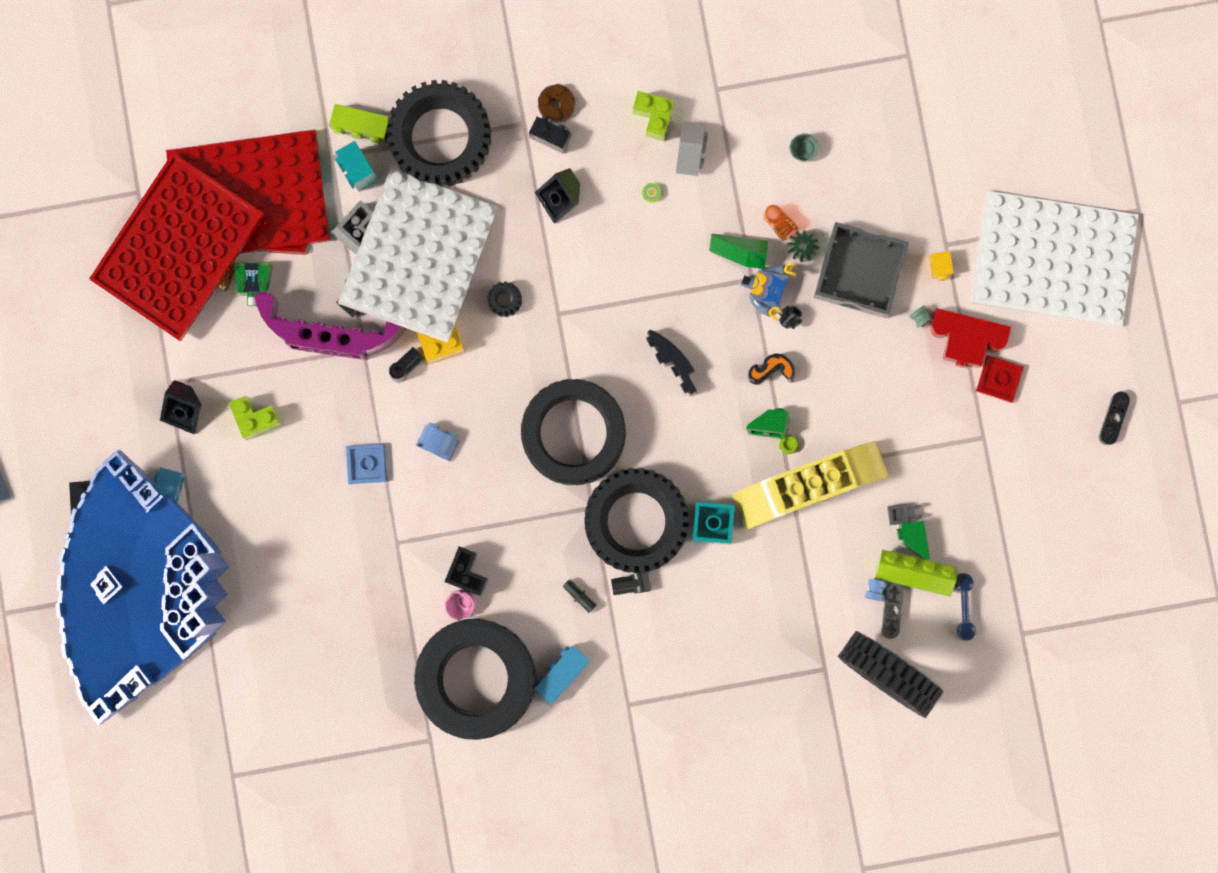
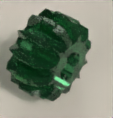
[787,230,819,263]

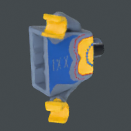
[741,263,797,321]

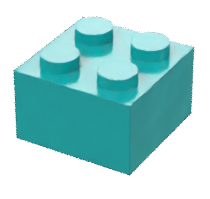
[335,141,378,192]
[692,502,735,545]

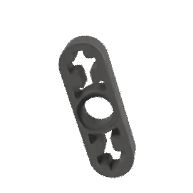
[881,583,904,639]

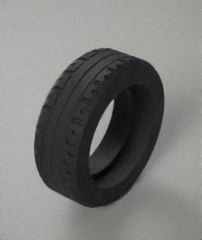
[521,379,626,486]

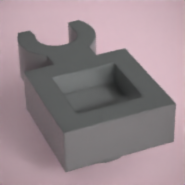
[887,504,922,526]

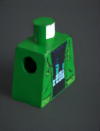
[233,262,273,307]

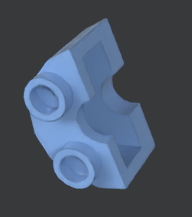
[415,422,460,462]

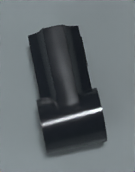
[389,347,424,383]

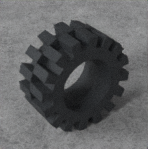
[487,281,522,317]

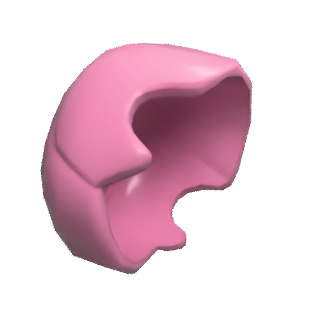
[445,590,476,620]

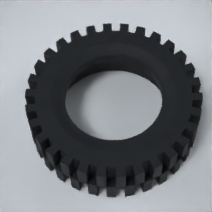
[387,80,491,187]
[584,468,689,573]
[837,631,944,718]

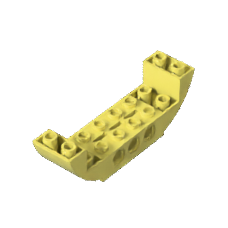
[732,441,889,531]

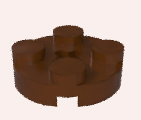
[538,84,575,123]

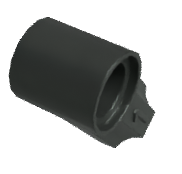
[611,572,651,596]

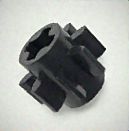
[778,305,803,329]

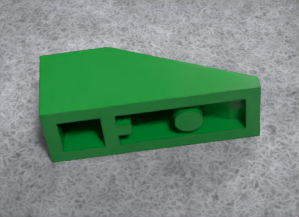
[709,233,768,269]

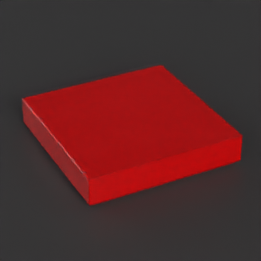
[975,355,1024,403]

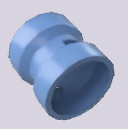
[865,579,887,602]

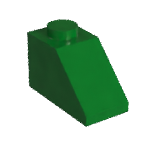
[746,408,790,439]
[897,521,930,560]

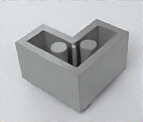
[676,121,708,176]
[331,200,373,255]

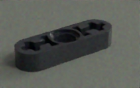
[1099,391,1130,445]

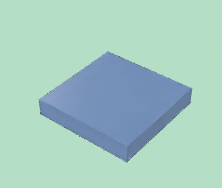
[346,444,387,485]

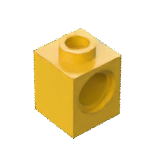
[929,251,954,281]

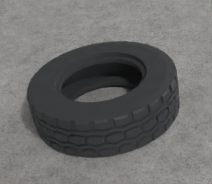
[414,619,536,740]

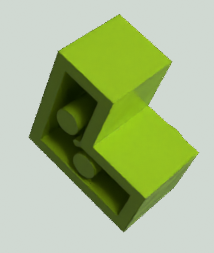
[633,91,674,141]
[228,395,281,440]

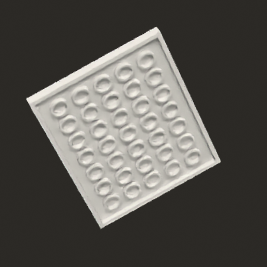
[338,168,498,343]
[970,191,1138,327]

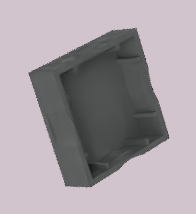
[813,222,909,319]

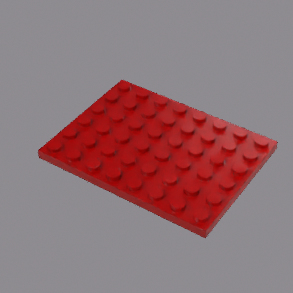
[166,129,330,254]
[89,152,265,341]

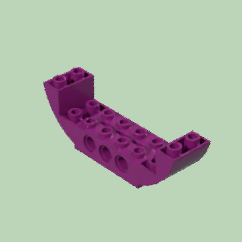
[254,291,407,360]

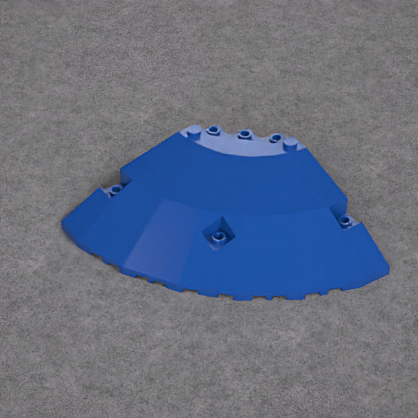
[56,450,230,725]

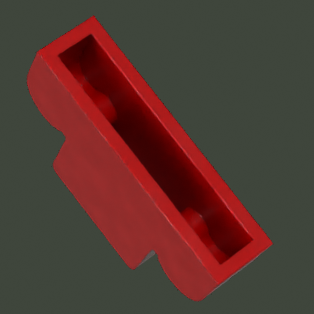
[930,308,1011,368]

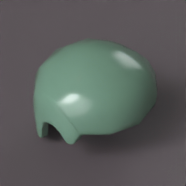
[789,133,819,162]

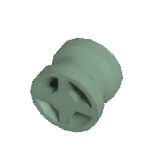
[909,305,933,328]

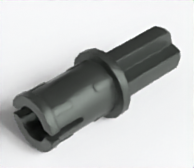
[563,579,597,613]

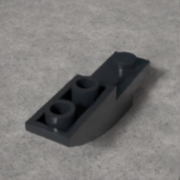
[646,329,697,397]

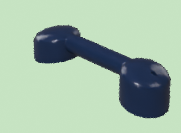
[954,573,976,641]

